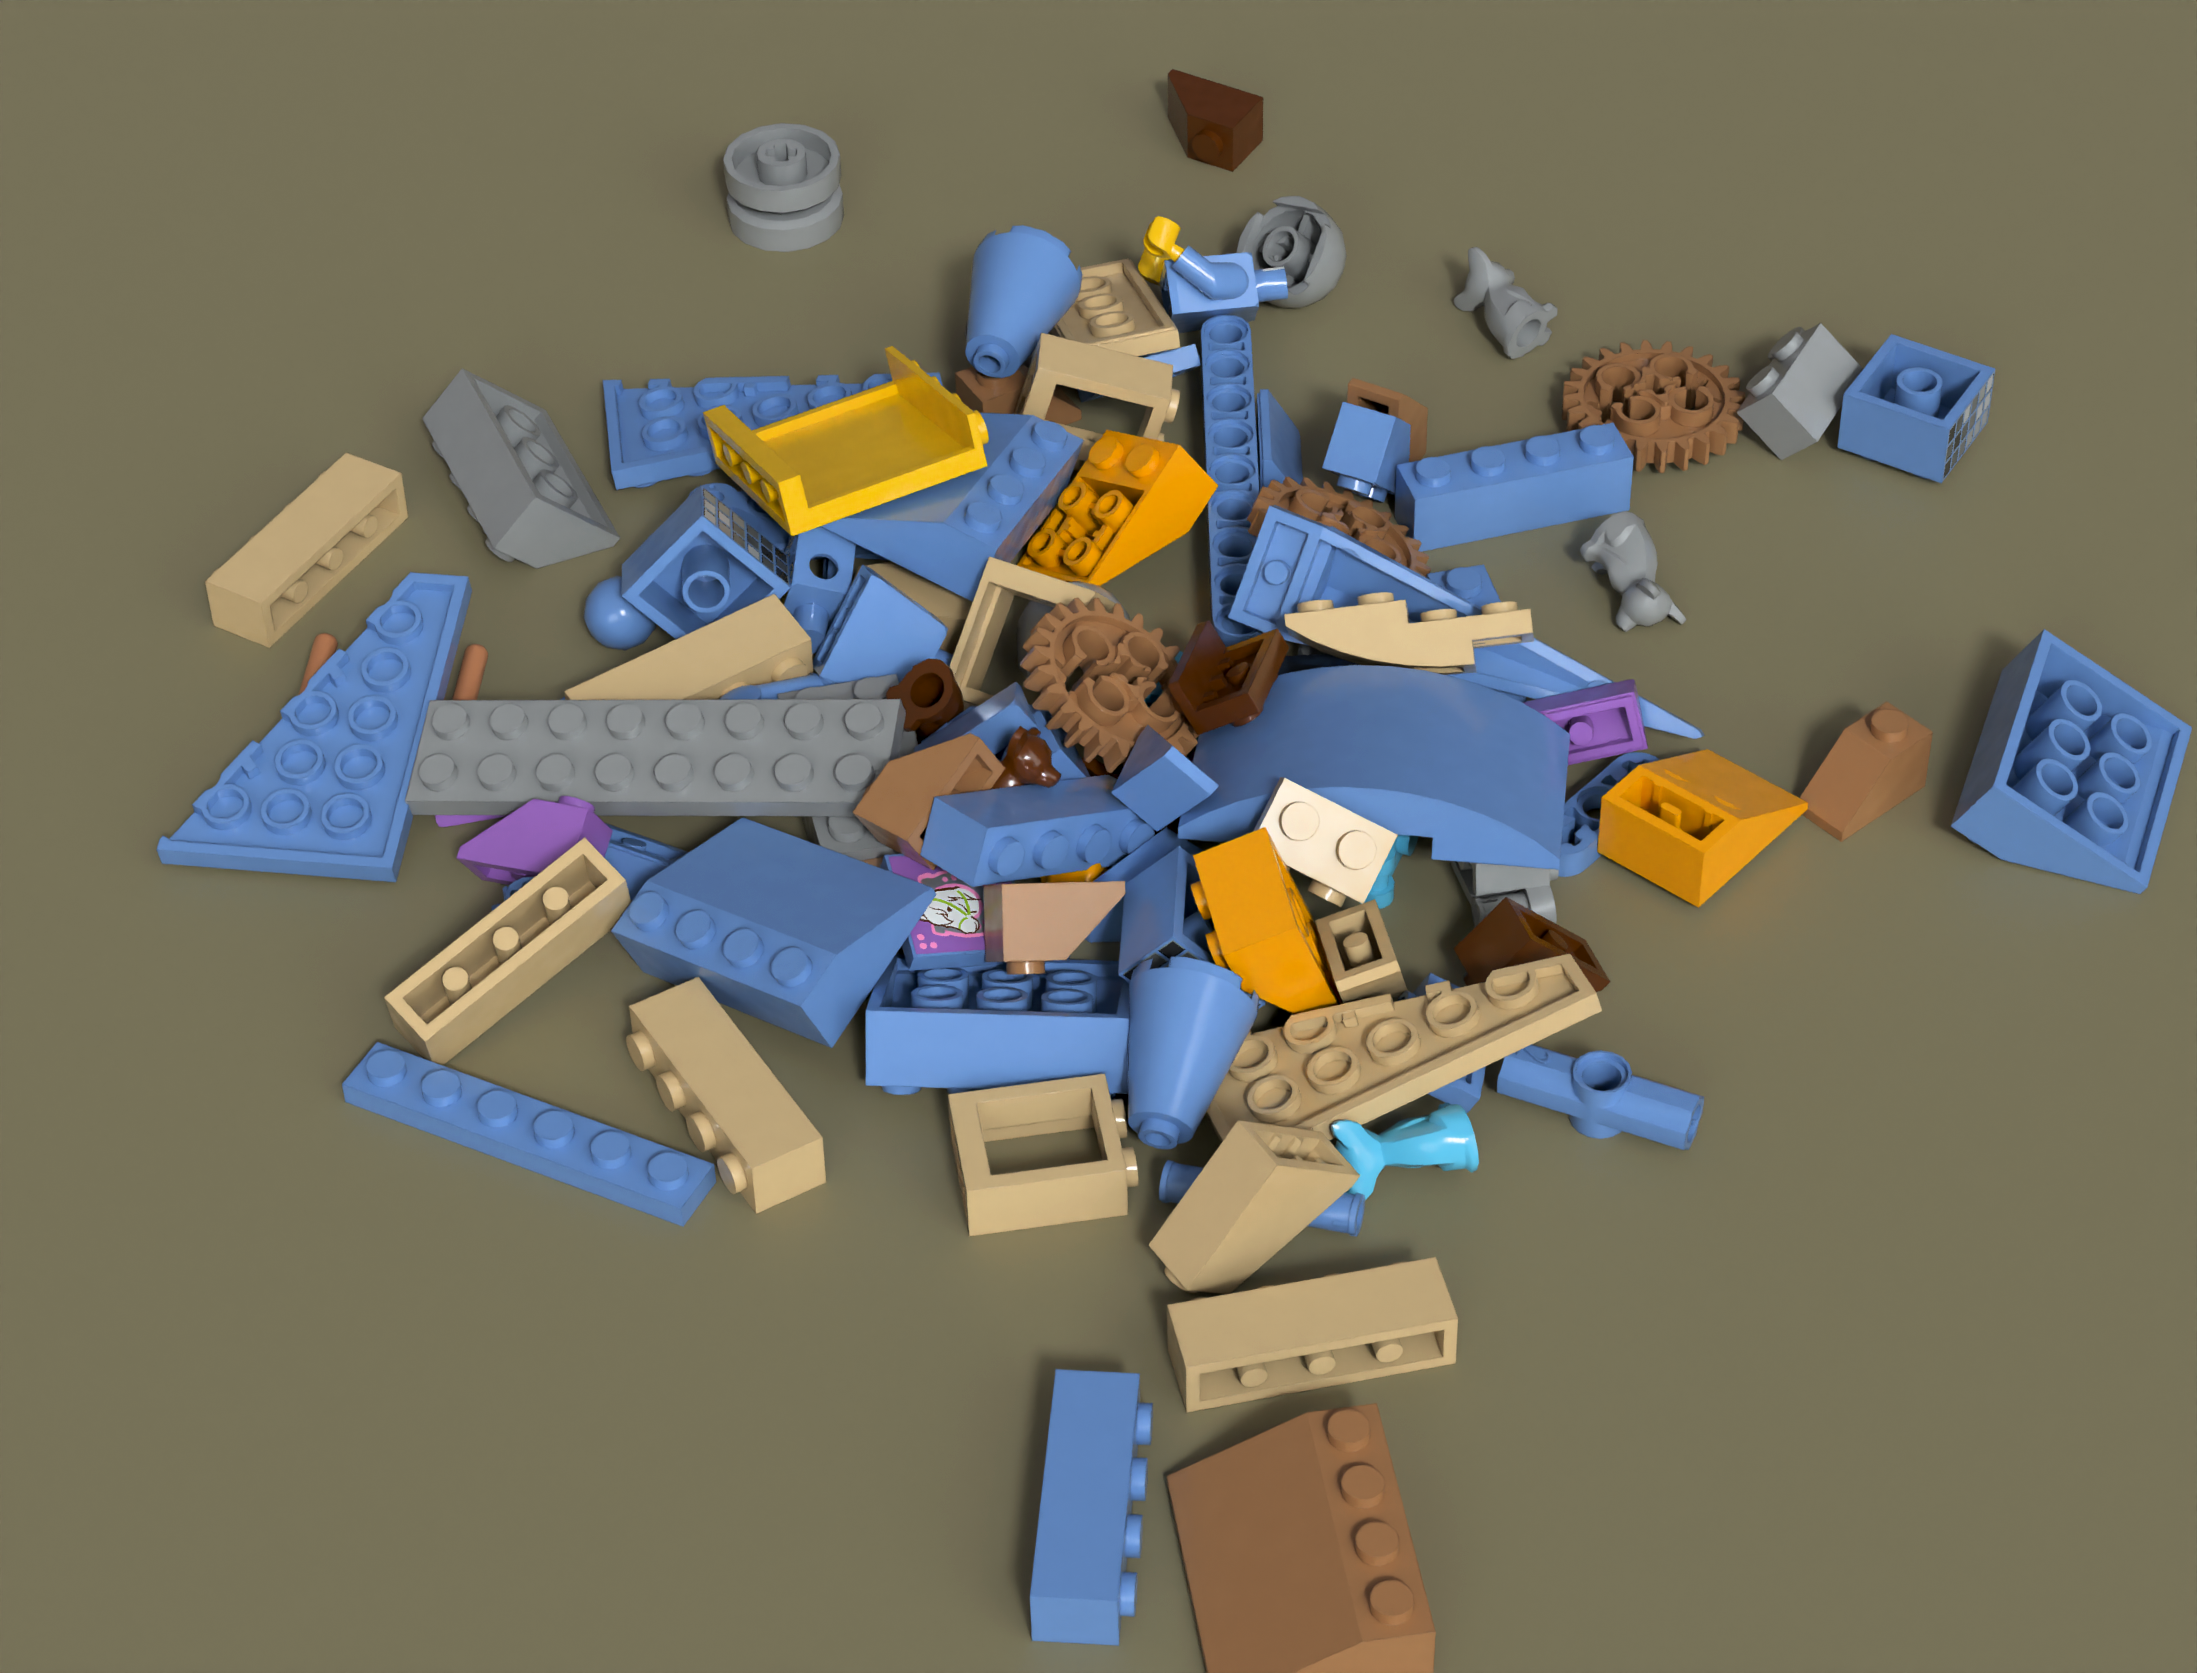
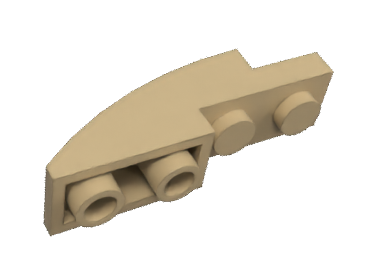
[1284,592,1534,675]

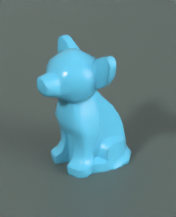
[1331,1102,1479,1200]

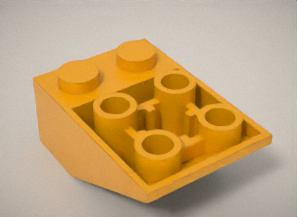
[1017,430,1219,586]
[1597,749,1808,908]

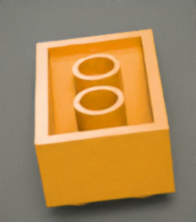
[1191,827,1343,1014]

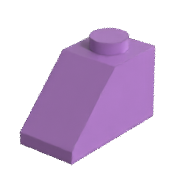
[456,796,613,885]

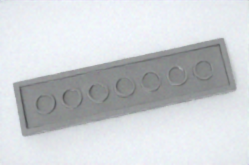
[405,699,906,817]

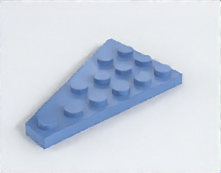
[156,572,472,882]

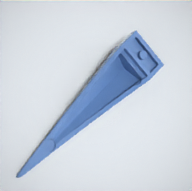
[1228,505,1705,739]

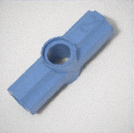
[1497,1044,1704,1150]

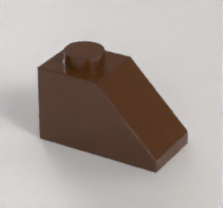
[1168,69,1263,172]
[1453,897,1610,992]

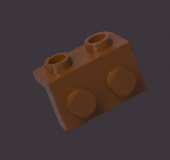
[1168,621,1289,735]

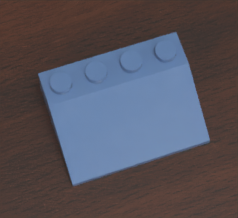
[821,413,1084,602]
[1951,629,2192,894]
[611,817,937,1048]
[866,954,1129,1099]

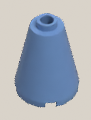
[965,225,1083,378]
[1128,957,1259,1149]

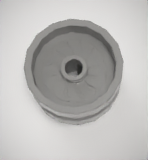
[723,123,844,252]

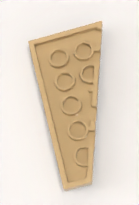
[1205,954,1602,1143]

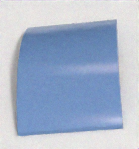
[1178,665,1570,870]

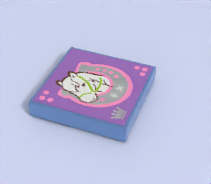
[880,854,1015,971]

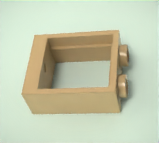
[1014,333,1180,471]
[949,556,1115,711]
[948,1074,1139,1237]

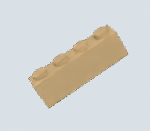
[205,452,408,648]
[564,594,813,700]
[384,837,631,1065]
[626,977,826,1214]
[1167,1257,1458,1413]

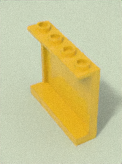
[703,346,989,536]

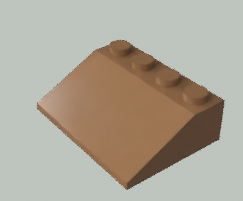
[1166,1403,1436,1673]

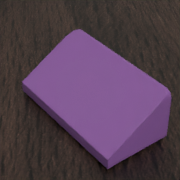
[1522,679,1648,765]

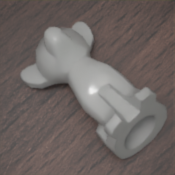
[1454,247,1558,359]
[1580,511,1687,632]

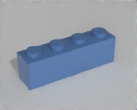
[1395,423,1634,552]
[920,774,1155,887]
[1030,1369,1153,1646]

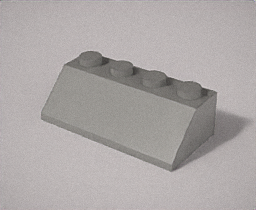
[422,368,620,569]

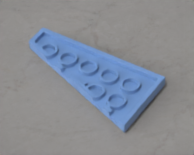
[603,372,943,490]

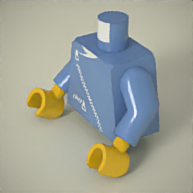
[1138,216,1288,333]

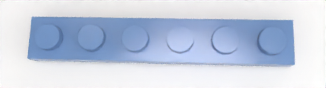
[342,1042,716,1227]

